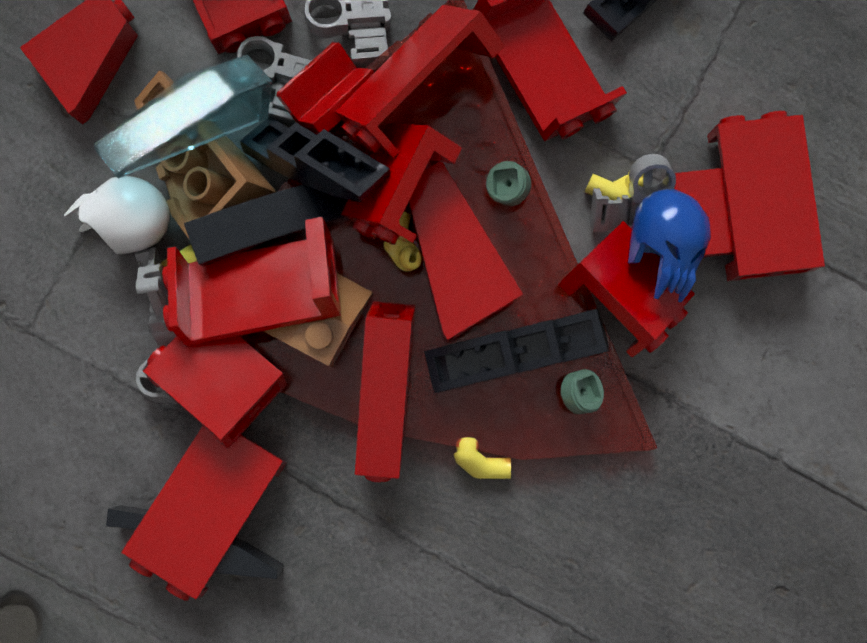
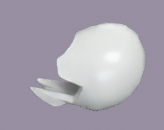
[64,175,170,255]

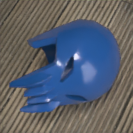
[628,189,711,302]

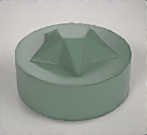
[486,161,531,206]
[561,369,604,415]

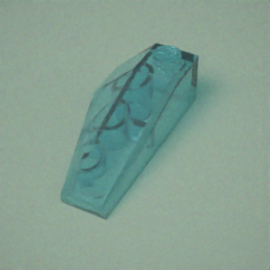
[94,54,272,179]

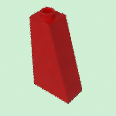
[408,162,523,343]
[355,301,416,482]

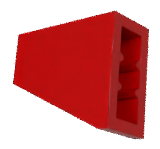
[20,0,138,125]

